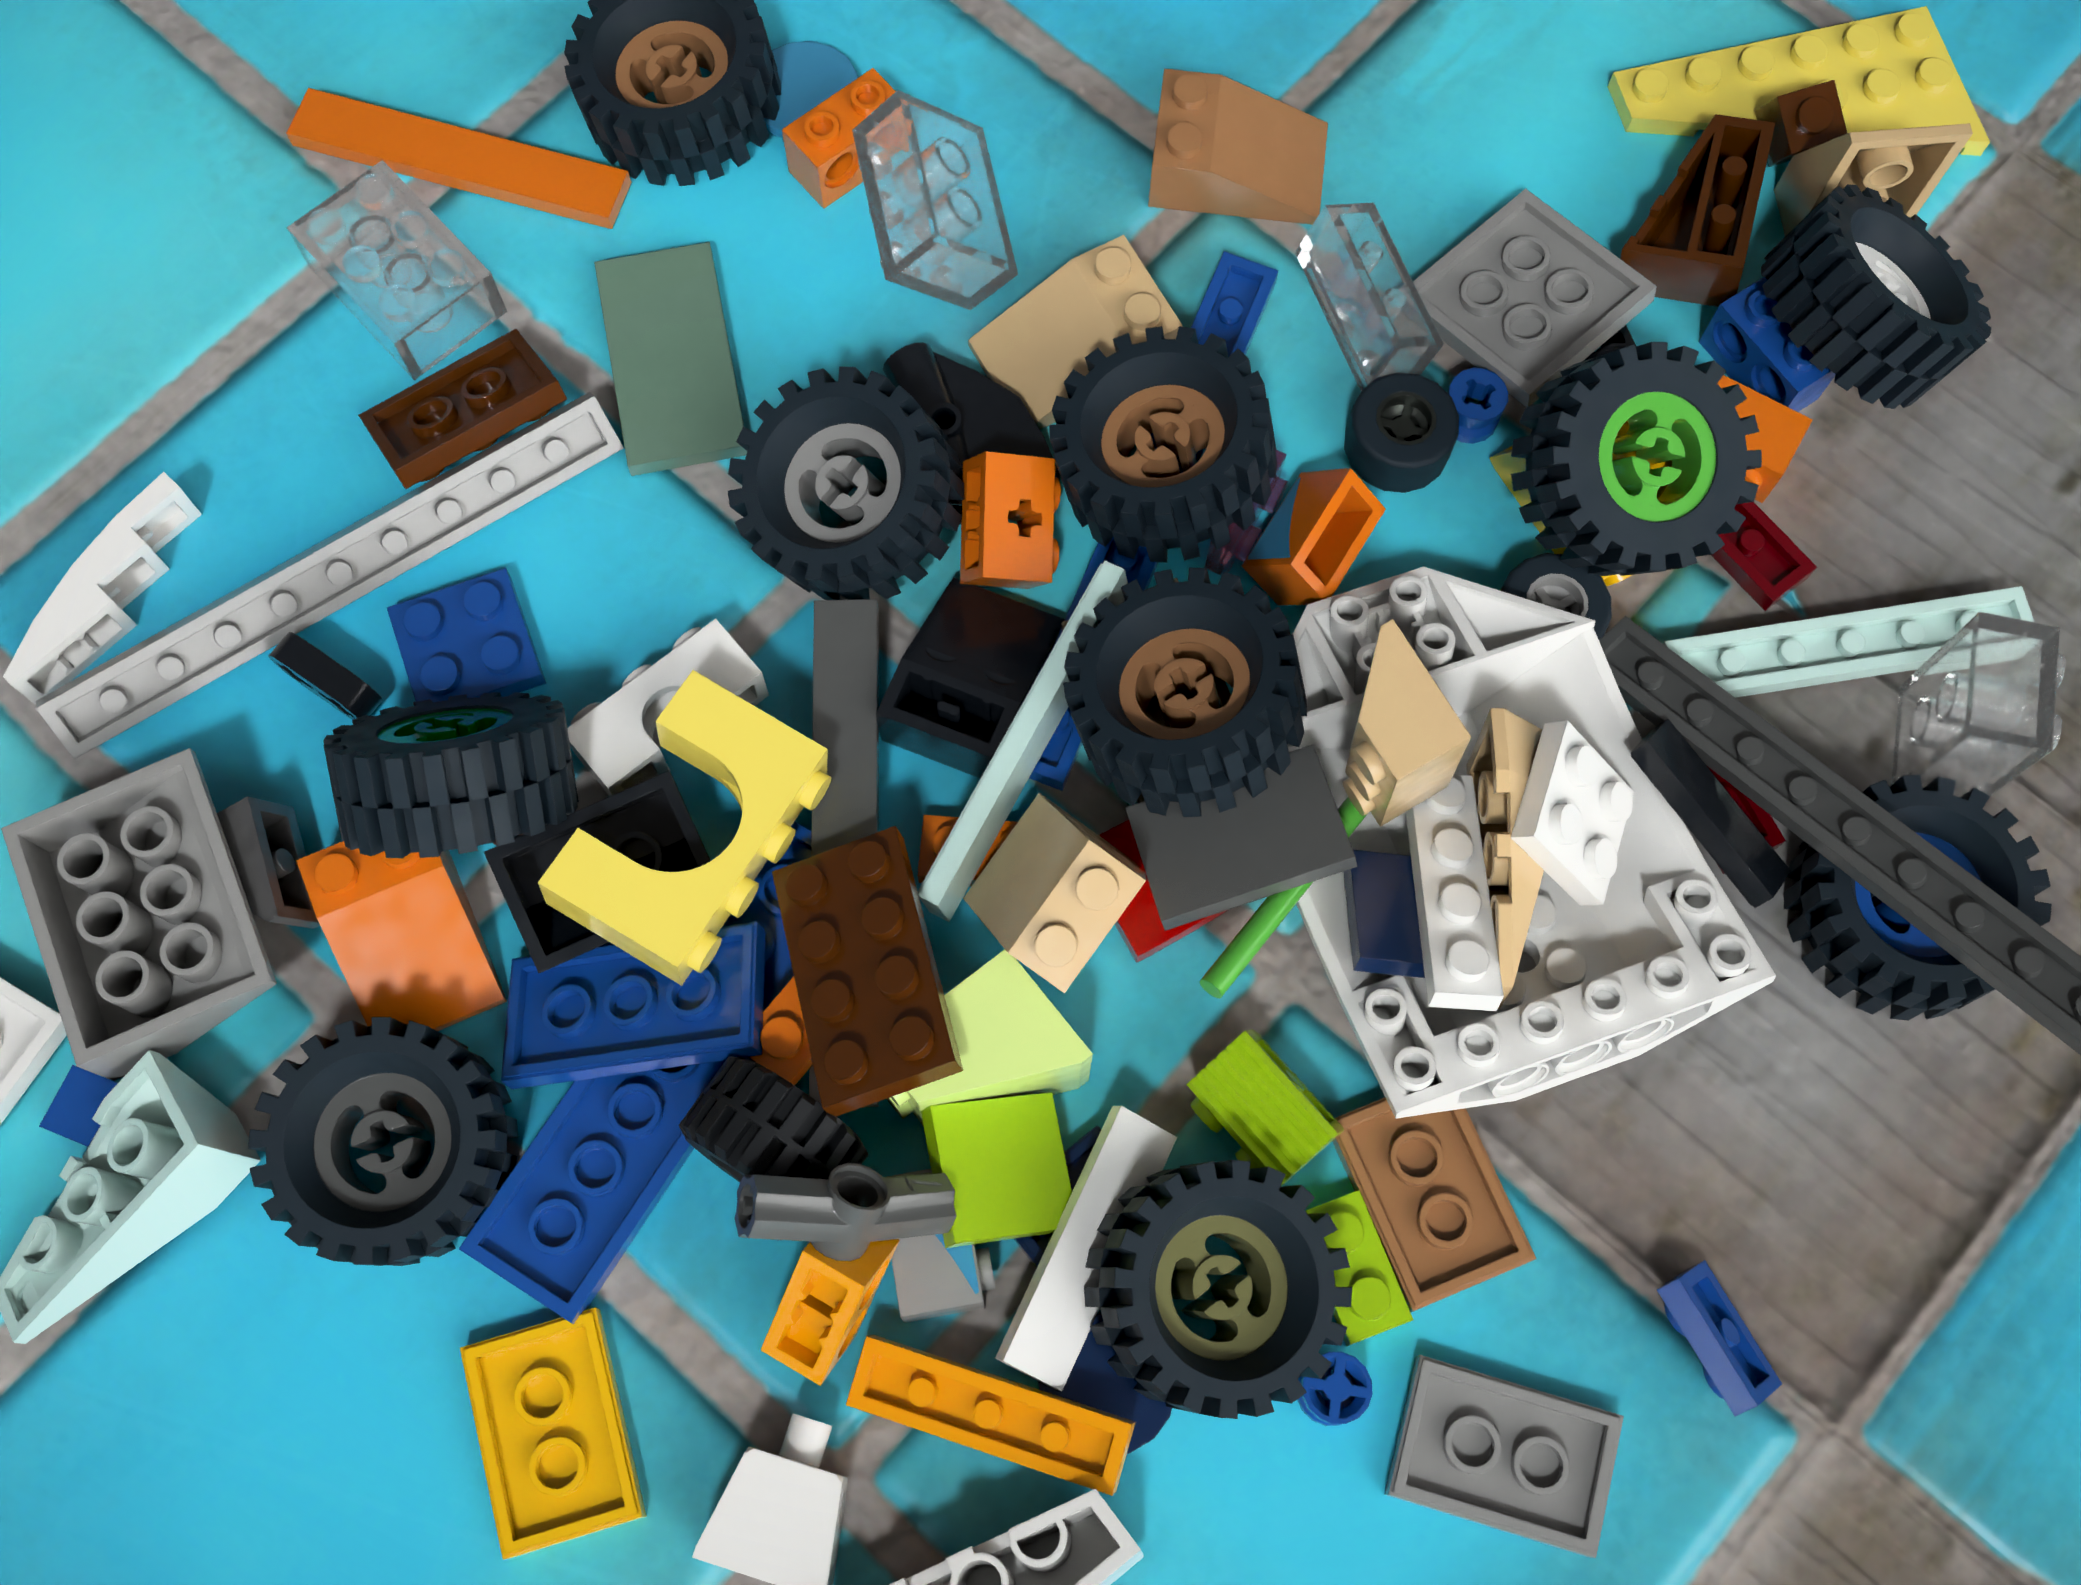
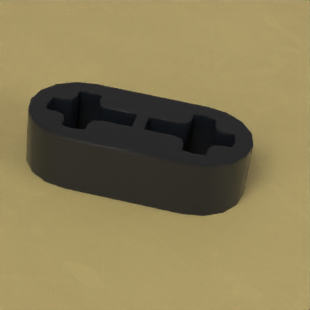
[268,632,383,720]

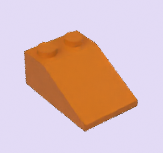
[296,841,507,1031]

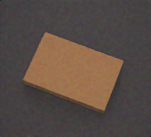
[1332,1098,1536,1312]

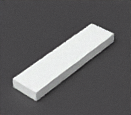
[995,1106,1177,1391]

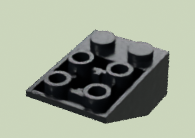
[876,577,1065,779]

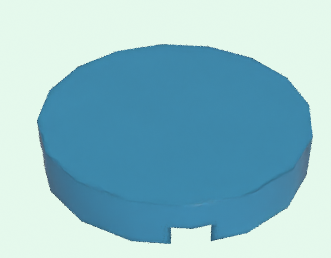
[764,41,858,143]

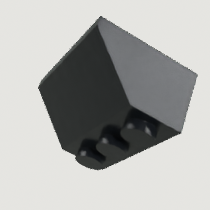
[484,771,711,973]

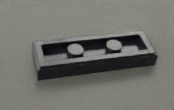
[1630,719,1791,908]

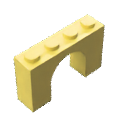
[538,670,832,986]

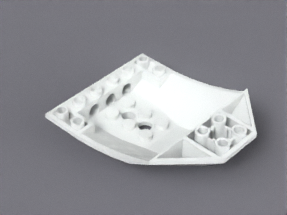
[1287,566,1776,1118]

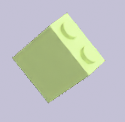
[887,949,1093,1127]

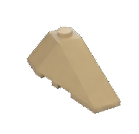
[1466,708,1544,1009]

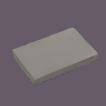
[1384,1355,1624,1558]

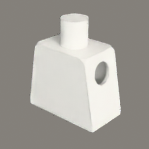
[692,1413,848,1585]

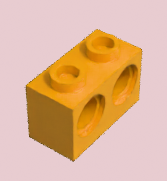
[761,1239,900,1386]

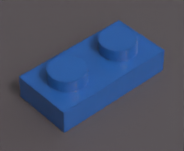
[1657,1260,1782,1416]

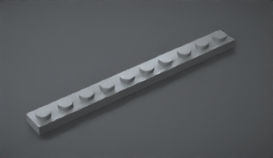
[35,392,624,759]

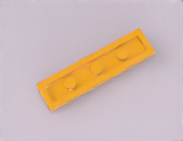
[846,1335,1136,1496]

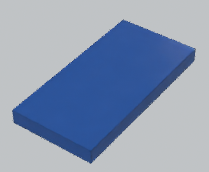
[501,922,766,1089]

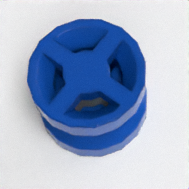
[1447,368,1508,444]
[1297,1352,1373,1426]

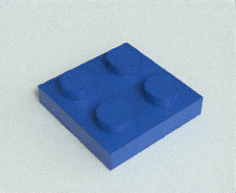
[387,568,546,702]

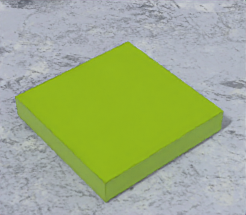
[921,1092,1072,1248]

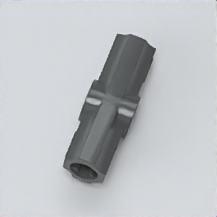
[734,1163,956,1261]

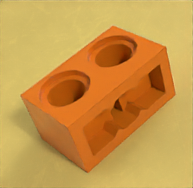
[782,68,912,209]

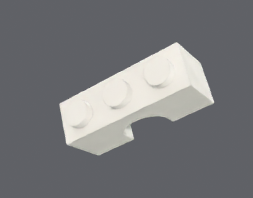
[567,618,769,796]

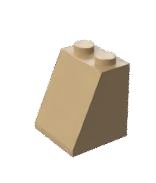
[963,793,1146,993]

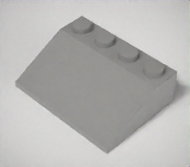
[1,748,277,1081]

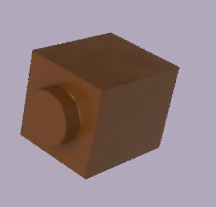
[1755,80,1847,167]

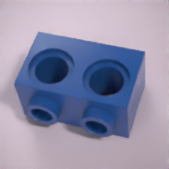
[1698,277,1835,412]

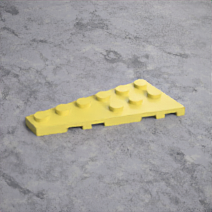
[1607,6,1990,156]

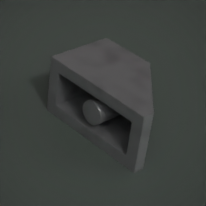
[217,796,320,929]

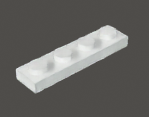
[1406,774,1504,1011]

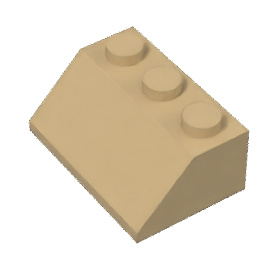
[1343,619,1471,827]

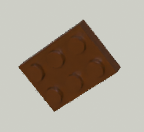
[358,329,567,490]

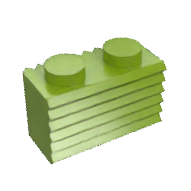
[1187,1029,1344,1186]

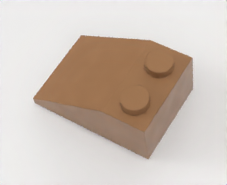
[1148,69,1328,225]

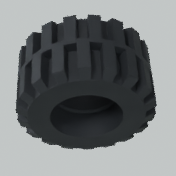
[678,1056,868,1182]

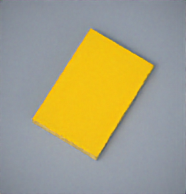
[460,1307,647,1560]

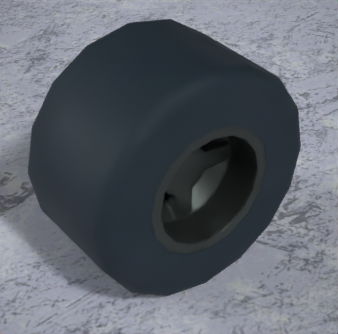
[1344,372,1459,493]

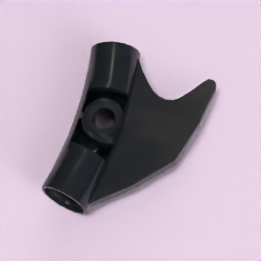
[883,342,1060,525]

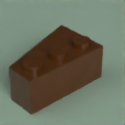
[1620,114,1775,307]

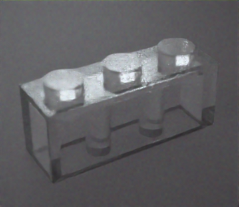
[1295,203,1444,391]

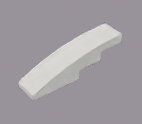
[3,472,202,705]

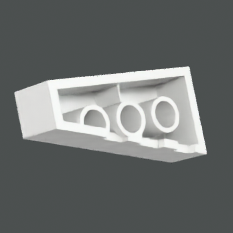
[889,1489,1144,1585]

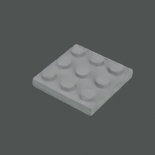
[1400,188,1657,408]

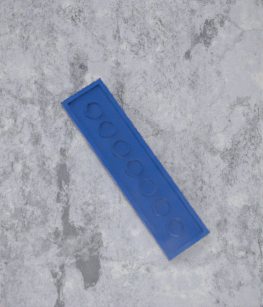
[459,821,812,1324]

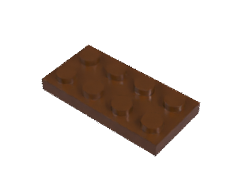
[772,826,963,1117]

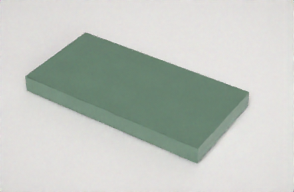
[594,242,747,476]

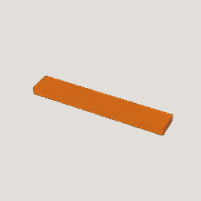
[286,88,632,229]

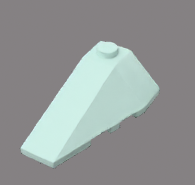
[0,1050,261,1344]

